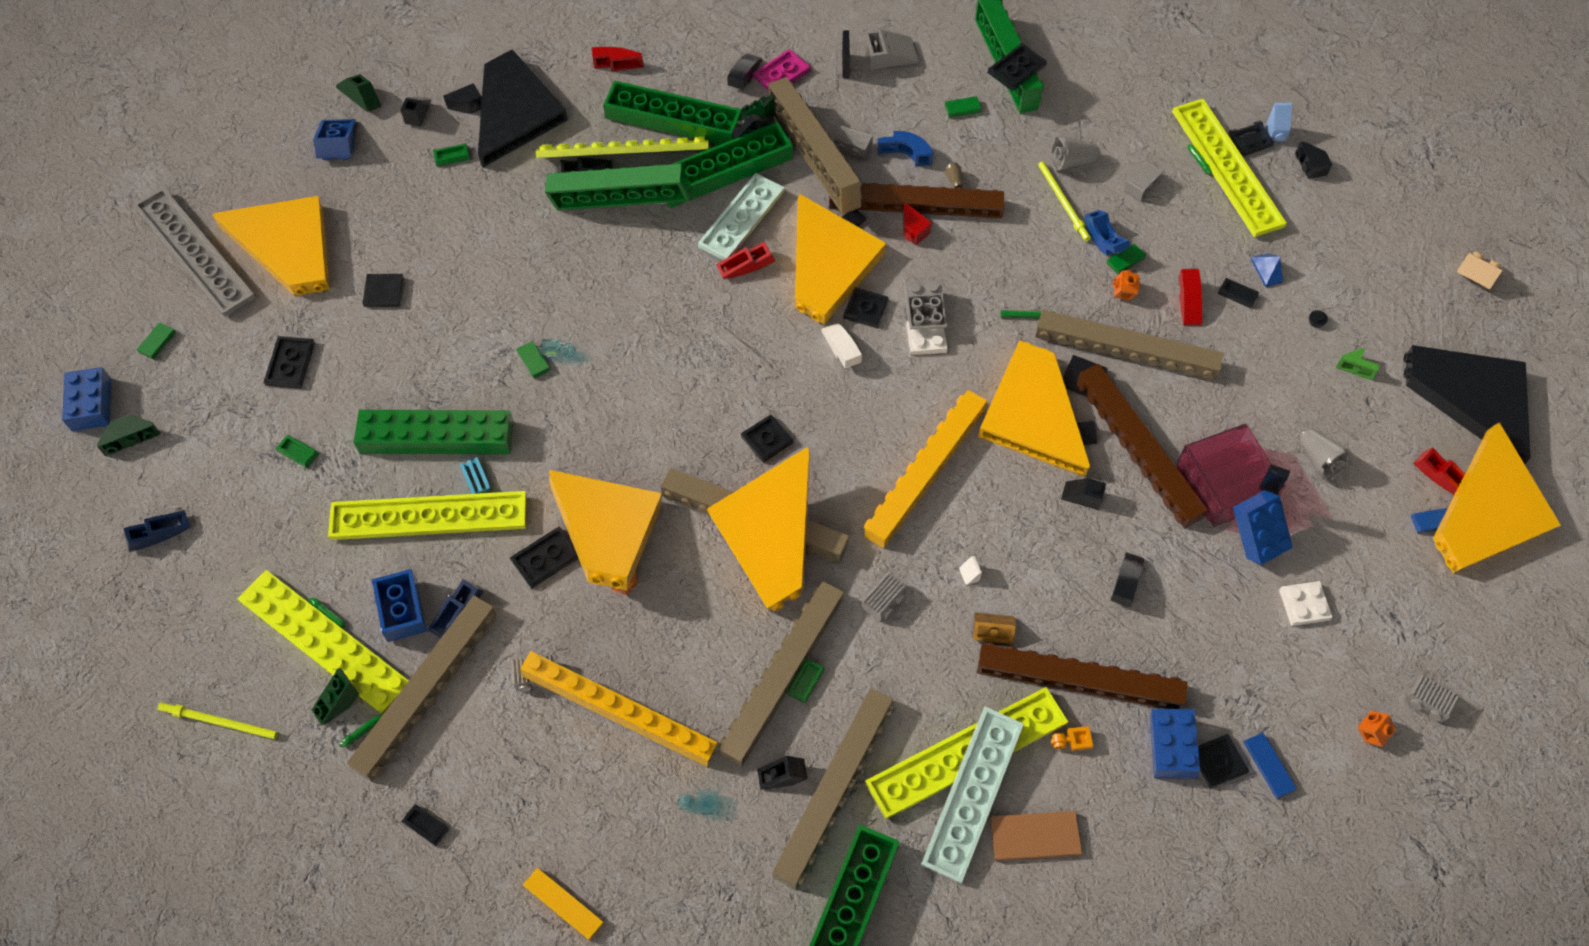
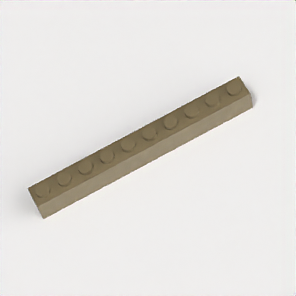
[1035,310,1224,380]
[661,468,849,564]
[718,581,844,768]
[347,596,497,782]
[772,688,894,890]

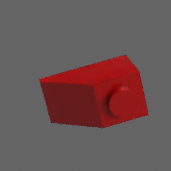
[903,203,932,245]

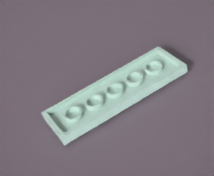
[698,173,784,260]

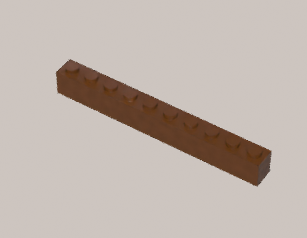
[829,183,1004,219]
[1077,363,1208,529]
[976,643,1188,709]

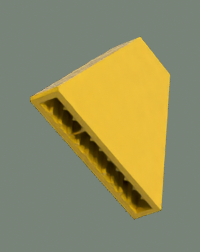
[795,194,886,325]
[213,196,330,296]
[978,340,1090,477]
[1433,423,1561,573]
[706,447,811,612]
[549,470,662,591]

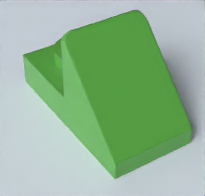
[1336,348,1380,381]

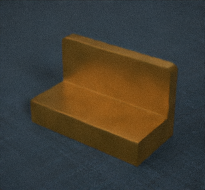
[973,612,1016,644]

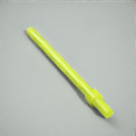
[1038,161,1091,241]
[158,702,278,740]

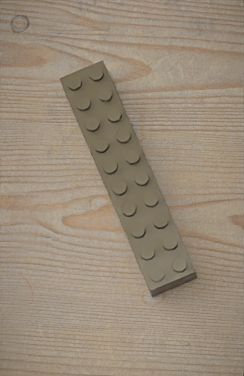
[768,77,863,214]

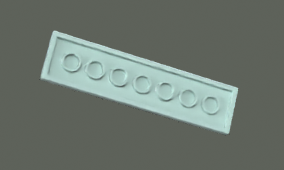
[921,706,1024,884]

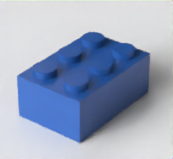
[62,367,111,431]
[1233,490,1293,565]
[372,569,427,642]
[1149,709,1200,779]

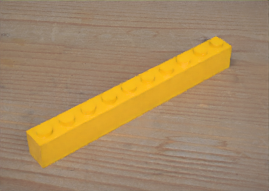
[864,390,987,549]
[520,651,718,767]

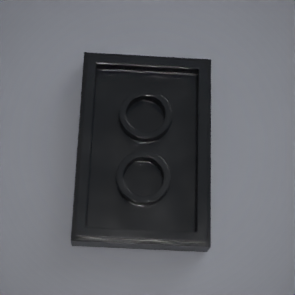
[987,43,1047,91]
[263,336,315,389]
[509,526,579,589]

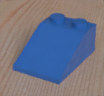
[313,119,356,160]

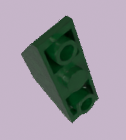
[336,74,381,112]
[741,94,776,121]
[97,415,161,456]
[311,668,359,725]

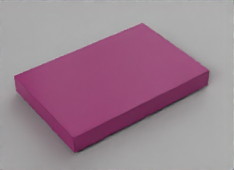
[753,49,811,91]

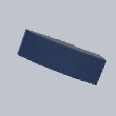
[123,510,190,552]
[427,579,484,639]

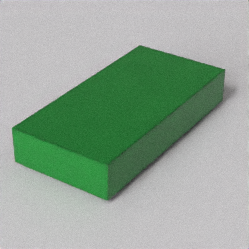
[944,96,981,118]
[433,143,470,167]
[1107,243,1146,275]
[136,322,176,360]
[516,341,550,378]
[275,434,319,468]
[787,658,825,703]

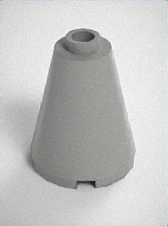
[1050,136,1100,171]
[1300,429,1354,480]

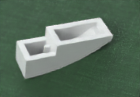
[821,323,862,369]

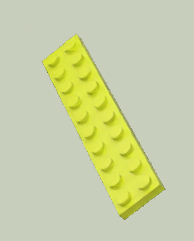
[1172,99,1287,237]
[536,137,709,158]
[328,491,527,540]
[237,570,409,714]
[865,687,1068,820]

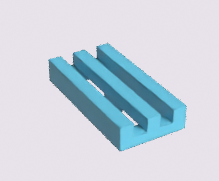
[460,457,491,494]

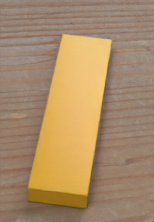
[523,868,604,941]

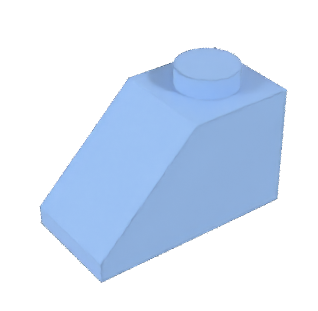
[1265,102,1292,142]

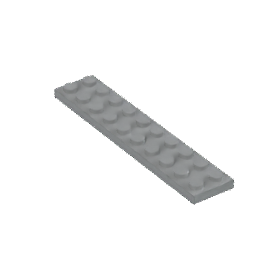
[133,187,256,317]

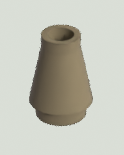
[945,163,964,188]

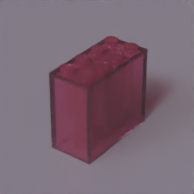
[1177,423,1286,527]

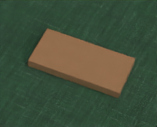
[989,811,1082,861]

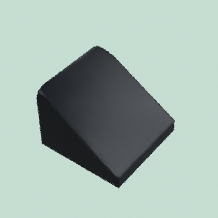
[1077,421,1097,445]

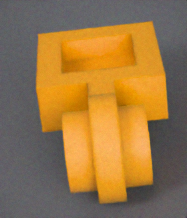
[1051,726,1093,751]

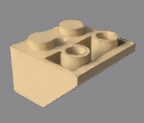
[1457,251,1503,289]

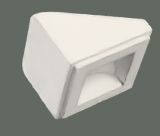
[960,556,982,585]

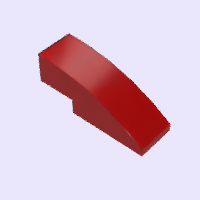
[591,47,644,71]
[716,242,775,279]
[1178,269,1202,326]
[1413,447,1465,495]

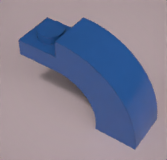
[877,131,933,166]
[1084,210,1130,255]

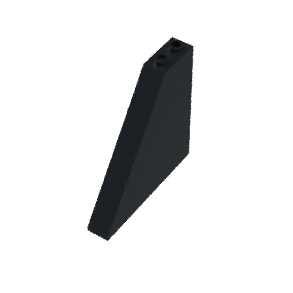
[478,49,568,168]
[1403,345,1531,464]

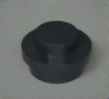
[1309,310,1328,328]

